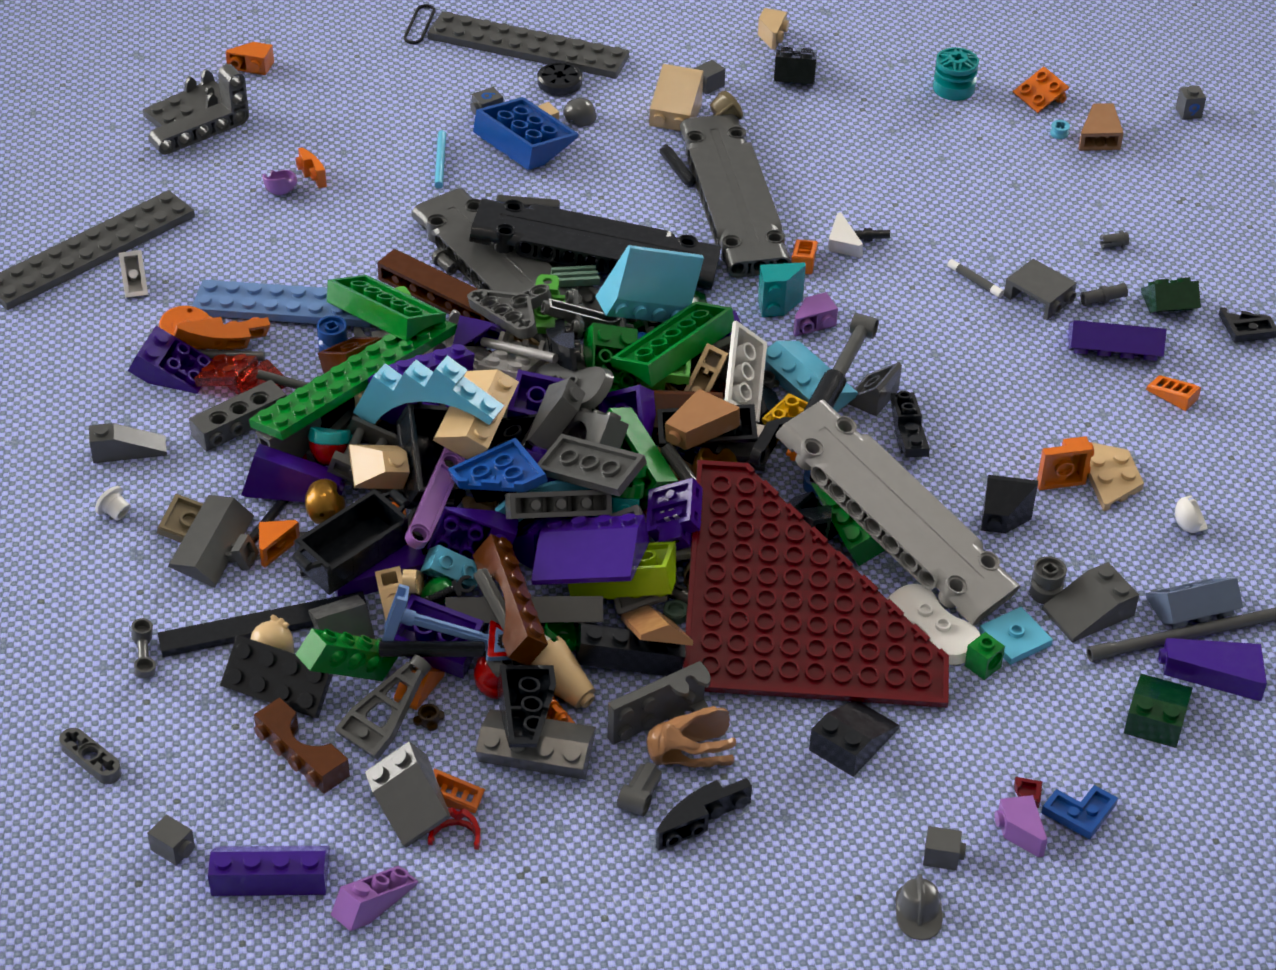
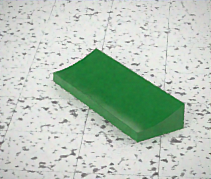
[327,275,446,341]
[611,301,734,387]

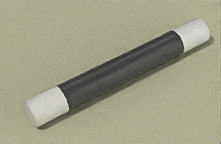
[947,259,1004,298]

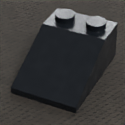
[809,700,900,777]

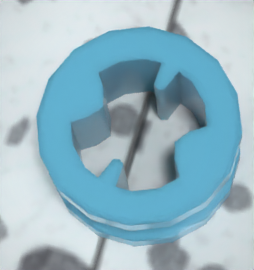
[1050,120,1070,139]

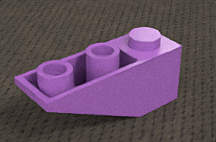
[331,866,418,931]

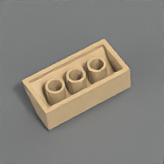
[433,369,519,460]

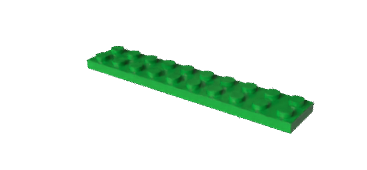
[249,321,457,440]

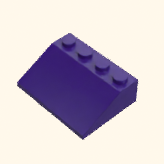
[531,513,650,585]

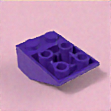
[128,326,217,394]
[427,506,519,561]

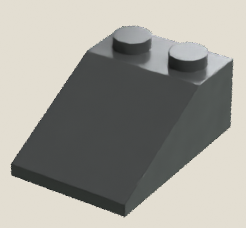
[1042,562,1139,642]
[365,741,451,848]

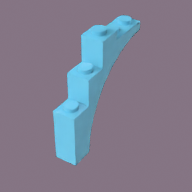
[353,355,505,425]

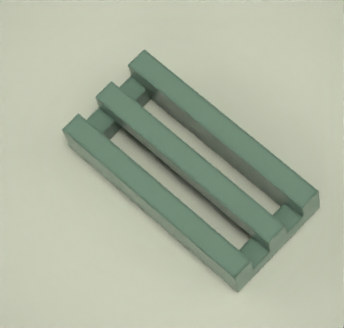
[551,265,600,287]

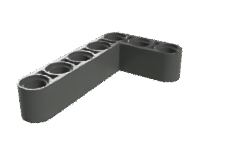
[148,64,249,155]

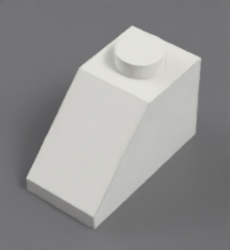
[119,250,148,298]

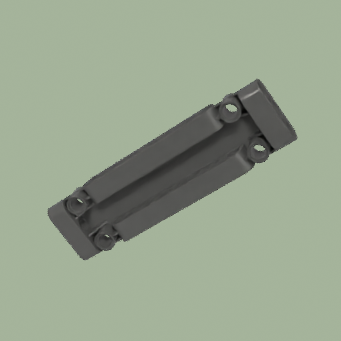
[680,114,792,278]
[412,188,587,342]

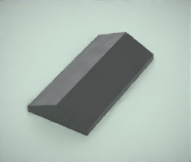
[168,495,254,588]

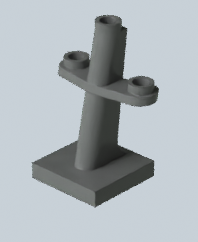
[541,288,634,338]

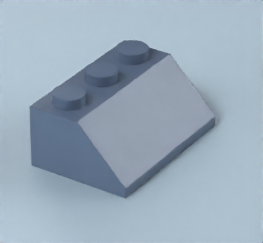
[1145,577,1243,628]

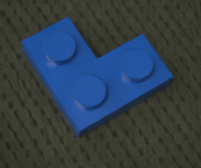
[1041,785,1118,840]

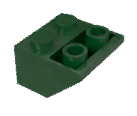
[1141,277,1201,313]

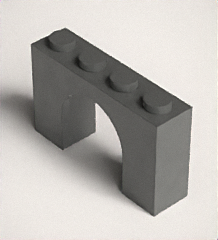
[562,408,629,449]

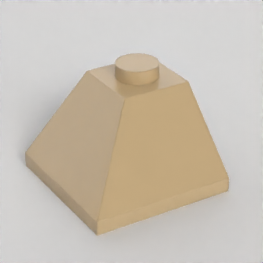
[348,444,410,489]

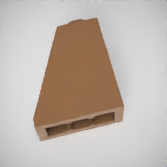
[1078,103,1124,151]
[665,389,740,450]

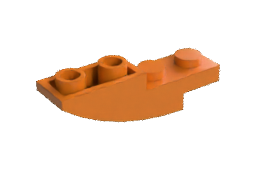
[173,316,270,350]

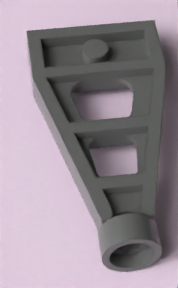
[334,654,432,760]

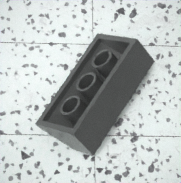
[475,709,596,780]

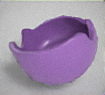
[262,170,297,195]

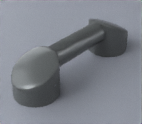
[131,618,156,678]

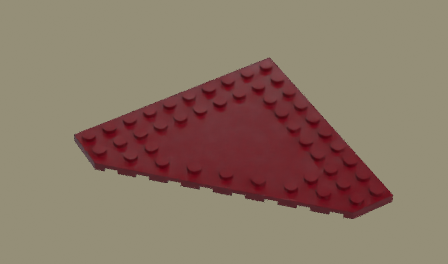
[683,460,949,708]

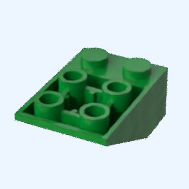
[583,322,638,392]

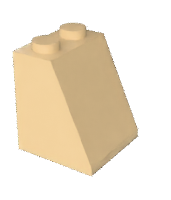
[649,64,703,131]

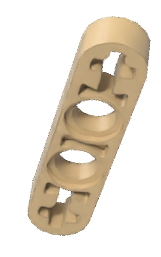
[402,569,424,596]

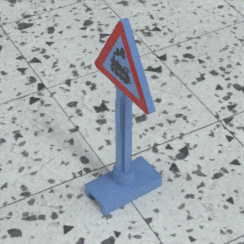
[382,584,512,661]

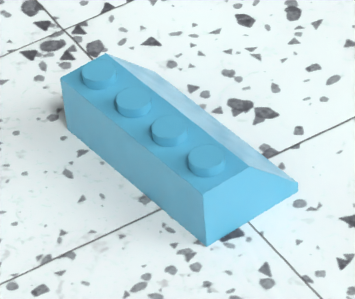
[765,341,858,412]

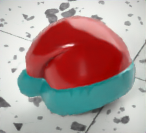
[308,427,353,466]

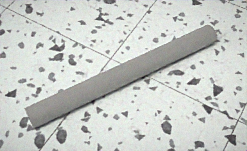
[480,337,558,363]

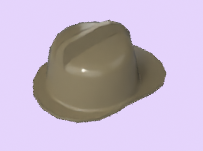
[710,91,743,120]

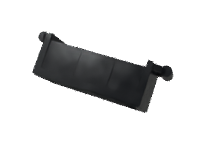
[396,402,466,509]
[292,489,410,595]

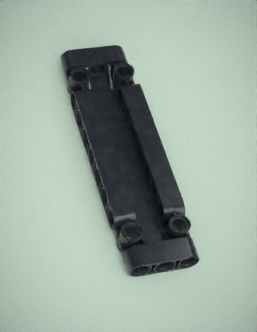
[469,198,721,291]

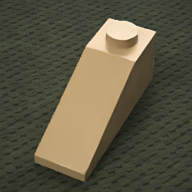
[684,343,729,392]

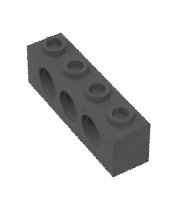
[189,380,287,452]
[505,490,612,519]

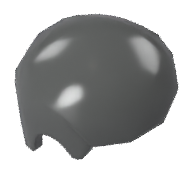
[563,98,597,127]

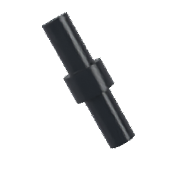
[854,228,890,241]

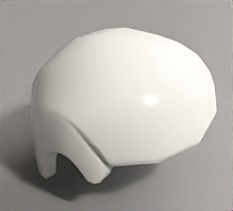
[1175,495,1208,533]

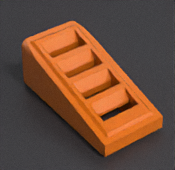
[791,239,818,274]
[1146,375,1201,411]
[433,768,485,813]

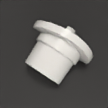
[95,486,131,521]

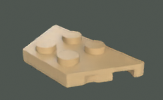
[1087,443,1144,511]

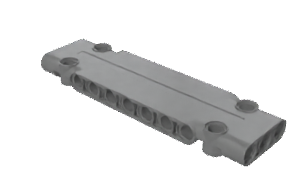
[776,400,1020,626]

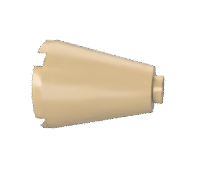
[531,636,595,709]

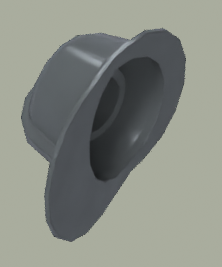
[895,874,943,940]

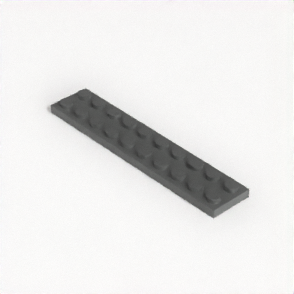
[427,11,629,79]
[0,190,195,310]

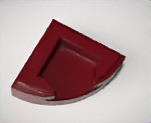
[1014,777,1043,808]

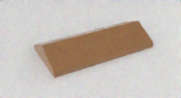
[621,604,693,646]

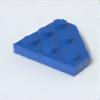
[448,438,548,492]

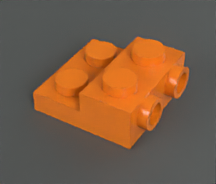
[1037,436,1094,490]

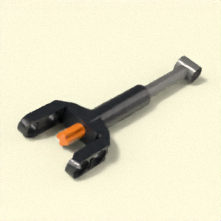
[750,313,879,484]

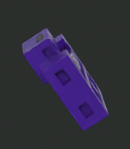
[646,478,703,550]

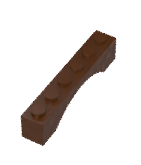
[473,534,548,665]

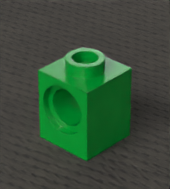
[964,632,1005,680]

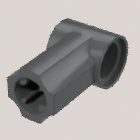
[617,762,662,817]

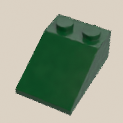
[1124,674,1193,748]

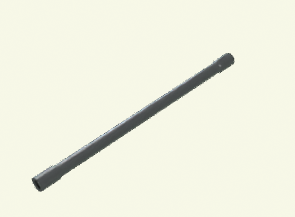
[1086,607,1276,662]

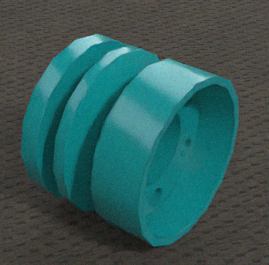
[933,47,979,101]

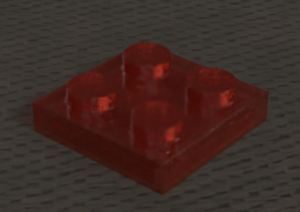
[194,354,259,387]

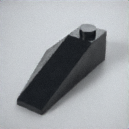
[497,665,556,747]

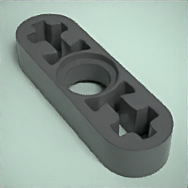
[59,728,122,784]

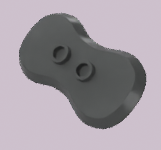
[534,363,614,410]

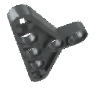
[467,284,552,339]

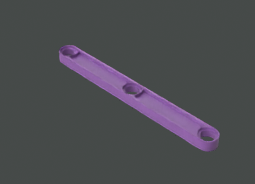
[405,447,465,549]

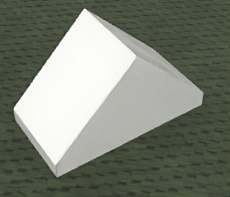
[829,212,863,258]

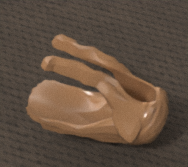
[647,706,736,768]

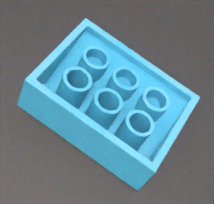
[595,245,704,322]

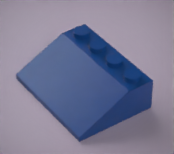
[473,97,579,170]

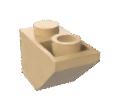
[758,8,789,50]

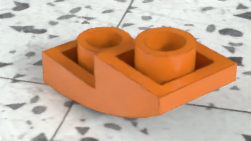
[296,147,327,188]

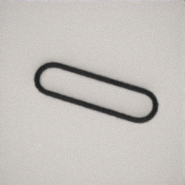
[404,4,436,44]

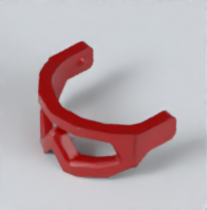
[428,807,481,850]

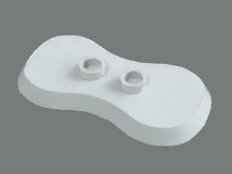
[886,584,981,665]

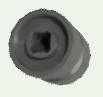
[1029,556,1067,604]

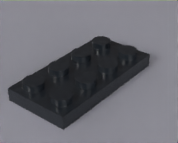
[220,635,333,718]

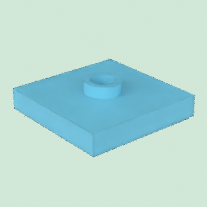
[979,607,1053,665]

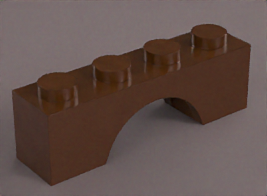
[254,697,350,794]

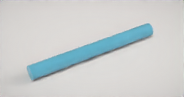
[434,130,446,188]

